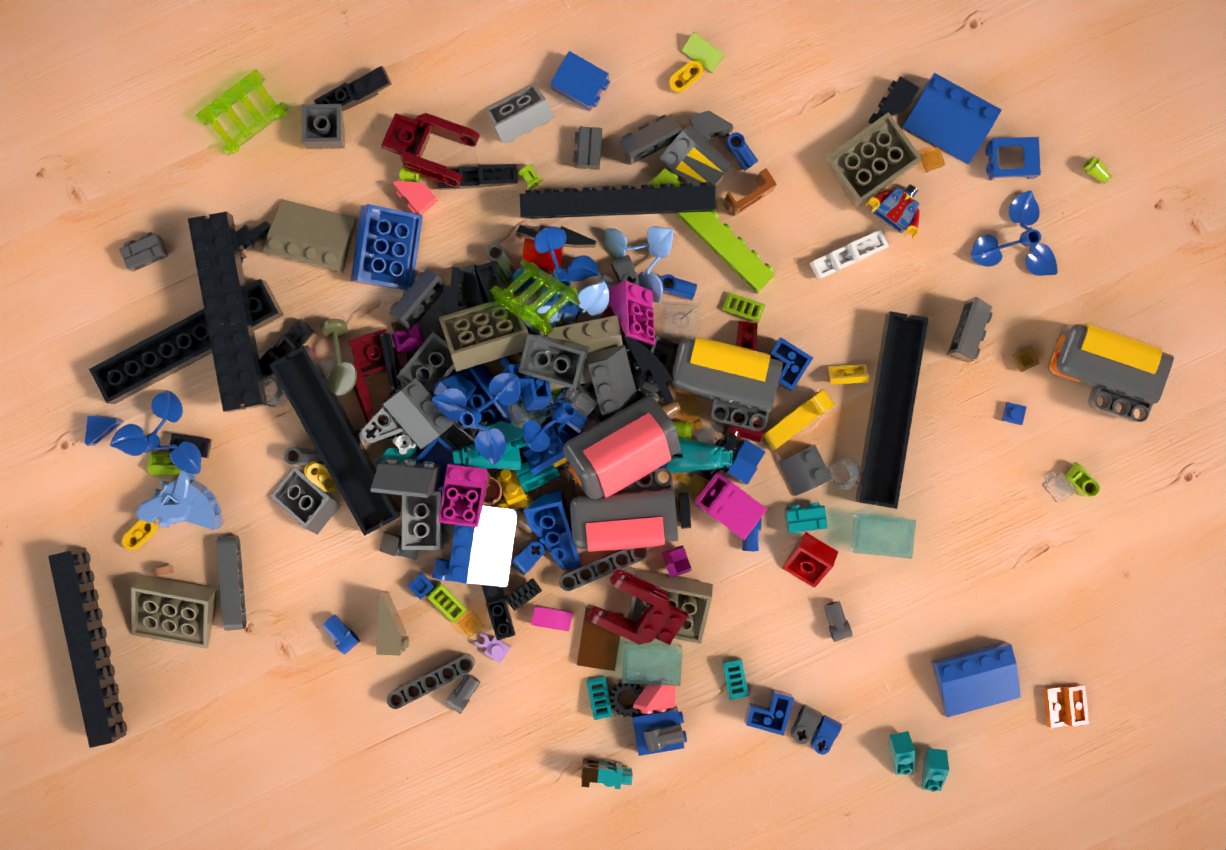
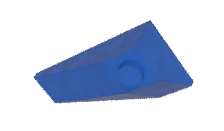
[524,490,582,570]

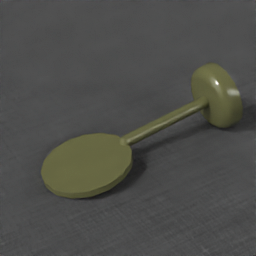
[320,319,357,396]

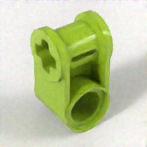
[1061,462,1100,497]

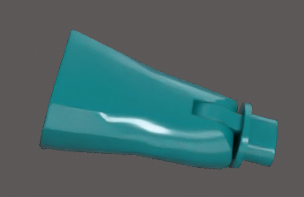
[667,436,733,474]
[452,444,521,470]

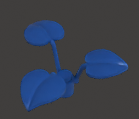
[971,191,1058,276]
[512,226,600,294]
[432,373,521,465]
[110,391,201,474]
[520,392,581,452]

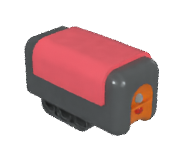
[563,391,681,499]
[570,468,678,552]

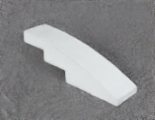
[810,230,889,280]

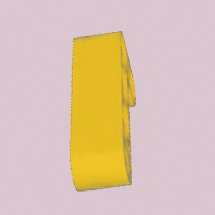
[762,389,835,451]

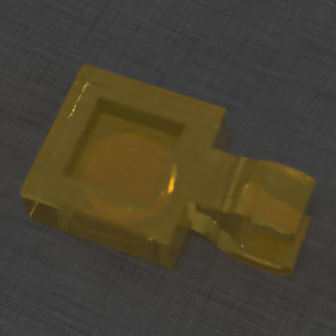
[678,396,703,430]
[676,473,710,496]

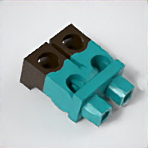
[581,759,633,789]

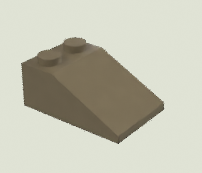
[376,592,409,656]

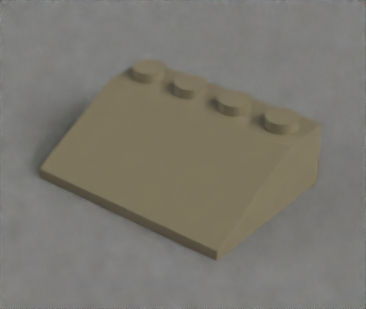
[825,112,923,208]
[263,199,357,273]
[439,295,528,372]
[537,316,622,390]
[628,570,713,644]
[131,575,216,649]

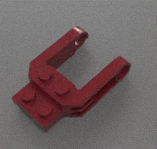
[381,113,480,187]
[348,329,409,425]
[588,569,688,645]

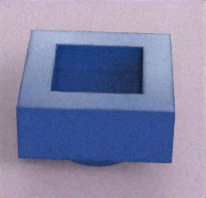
[1002,402,1027,425]
[408,572,435,600]

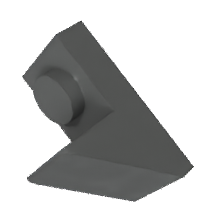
[379,532,419,560]

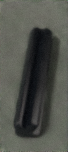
[380,333,401,390]

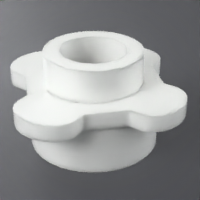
[393,431,416,454]

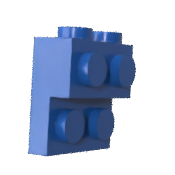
[521,424,565,475]

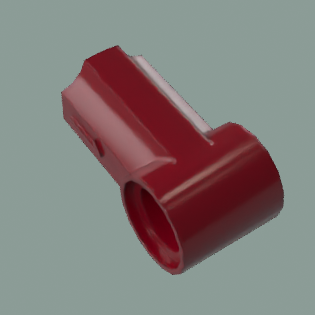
[723,416,764,442]

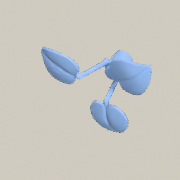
[604,226,673,303]
[522,281,609,335]

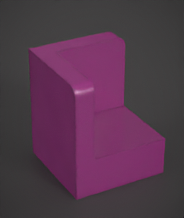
[391,324,425,352]
[662,545,692,578]

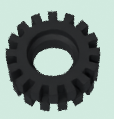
[505,578,542,610]
[610,680,643,717]

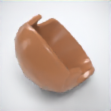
[483,476,502,506]

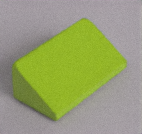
[682,32,724,73]
[147,452,182,476]

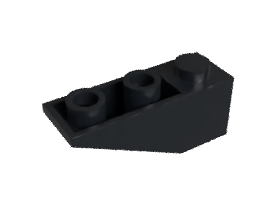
[868,76,920,124]

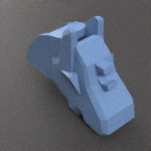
[136,470,223,530]

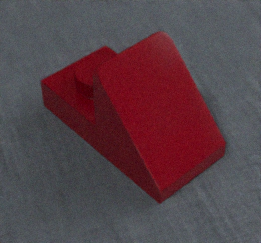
[736,321,758,351]

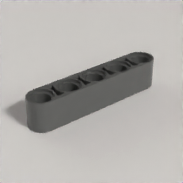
[216,535,247,631]
[559,547,648,591]
[387,654,475,709]

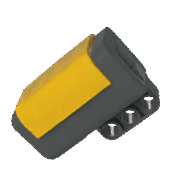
[1048,323,1174,422]
[669,336,783,431]

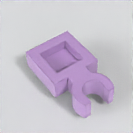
[475,632,511,663]

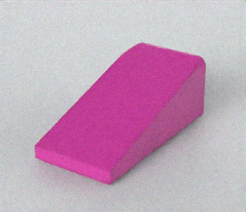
[531,605,573,631]

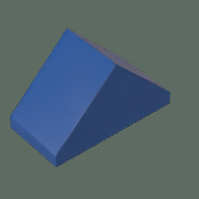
[85,416,124,446]

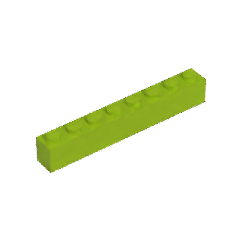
[649,168,775,294]

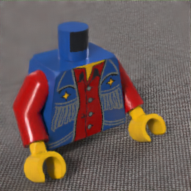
[865,184,920,240]

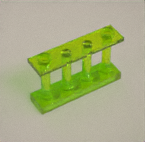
[196,69,289,155]
[490,259,580,335]

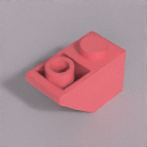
[393,181,438,215]
[633,681,676,714]

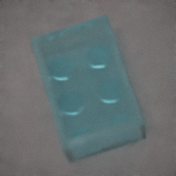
[851,513,916,559]
[622,641,682,686]

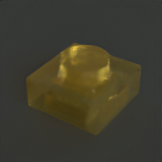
[920,147,946,173]
[457,610,485,638]

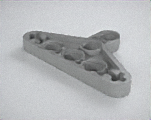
[360,384,405,444]

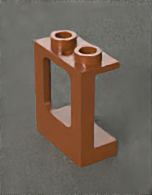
[724,168,777,216]

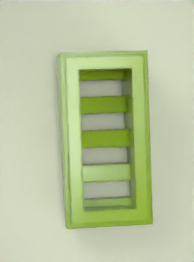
[722,292,765,323]
[426,581,468,623]

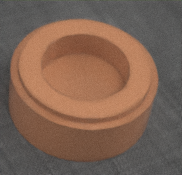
[153,565,174,576]

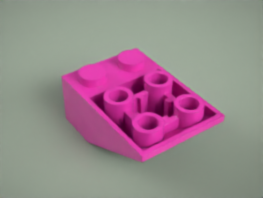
[609,281,655,345]
[438,464,489,527]
[694,472,767,540]

